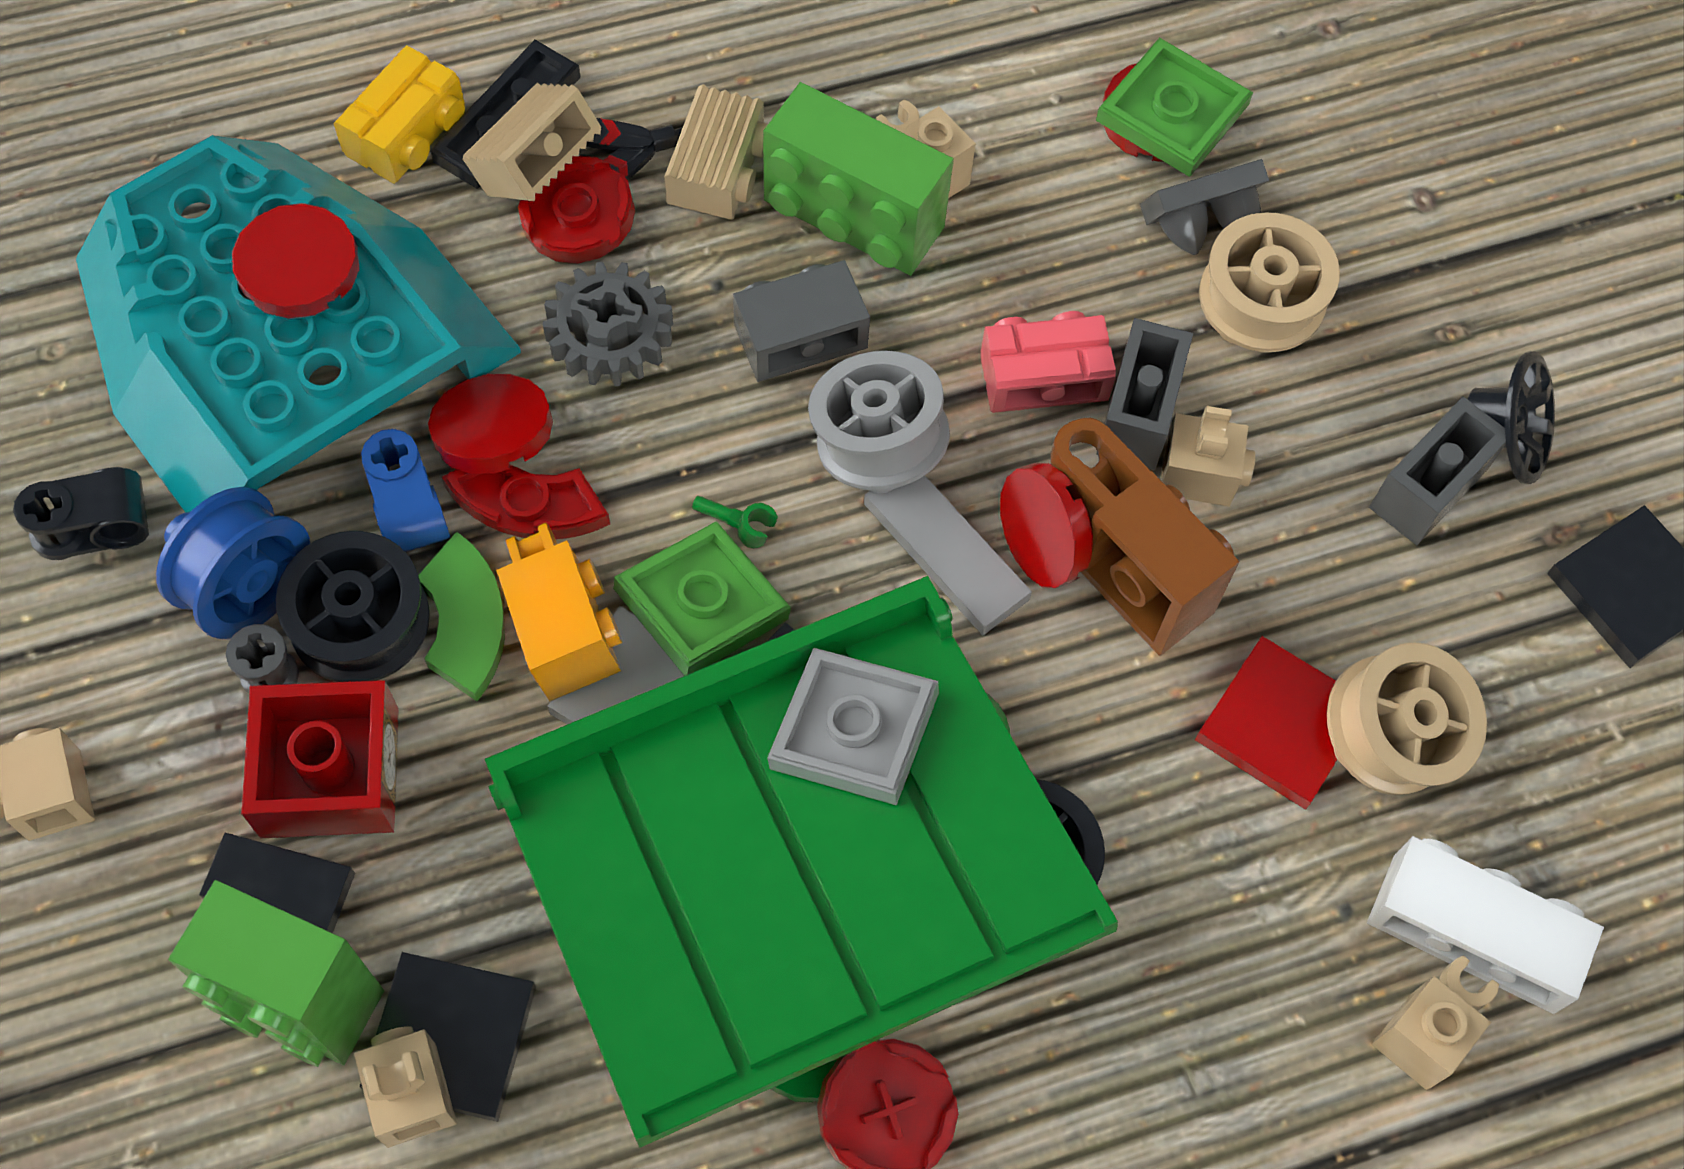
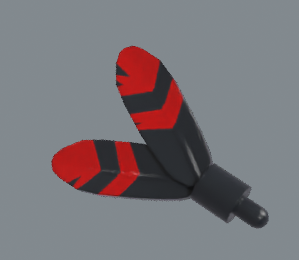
[586,118,683,181]

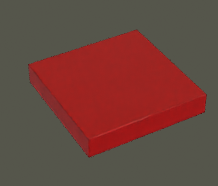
[1195,636,1337,810]

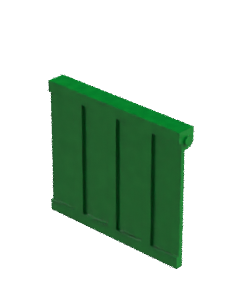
[485,576,1118,1148]

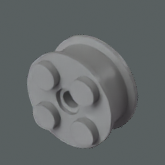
[808,351,950,494]

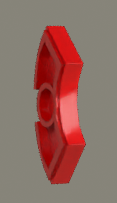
[441,463,610,540]

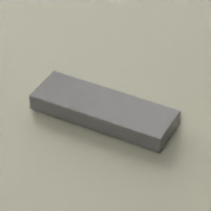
[864,475,1032,636]

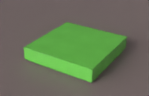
[1096,37,1253,177]
[613,521,791,676]

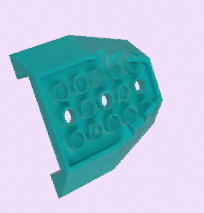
[76,135,521,513]

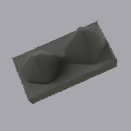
[1140,159,1269,255]

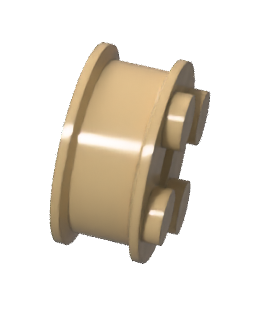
[1199,212,1340,352]
[1327,642,1487,795]

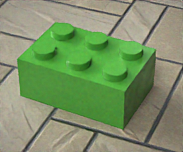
[763,82,954,276]
[168,880,385,1067]

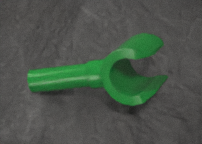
[692,495,778,549]

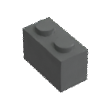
[733,260,870,382]
[1096,318,1193,470]
[1369,397,1506,546]

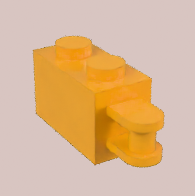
[496,522,623,701]

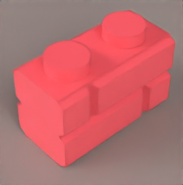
[981,311,1116,413]

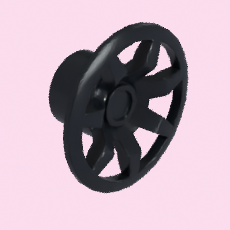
[1468,351,1555,484]

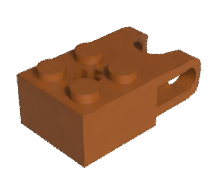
[1050,417,1240,656]

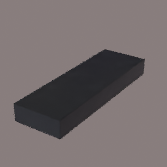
[430,39,581,189]

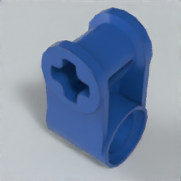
[361,429,451,552]

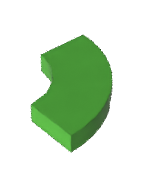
[418,532,505,701]

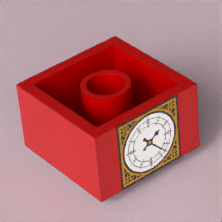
[241,680,399,839]

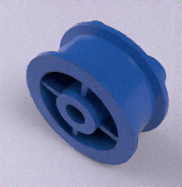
[156,487,310,639]

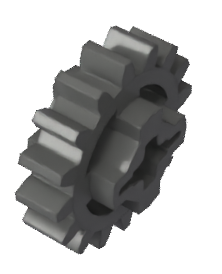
[543,261,673,386]

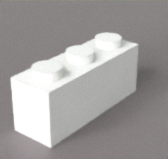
[1367,836,1604,1014]

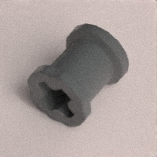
[226,624,299,693]

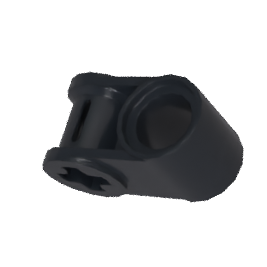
[13,467,149,560]

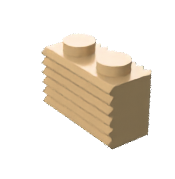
[463,83,601,201]
[664,84,768,220]

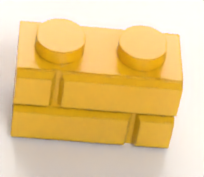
[333,45,465,184]

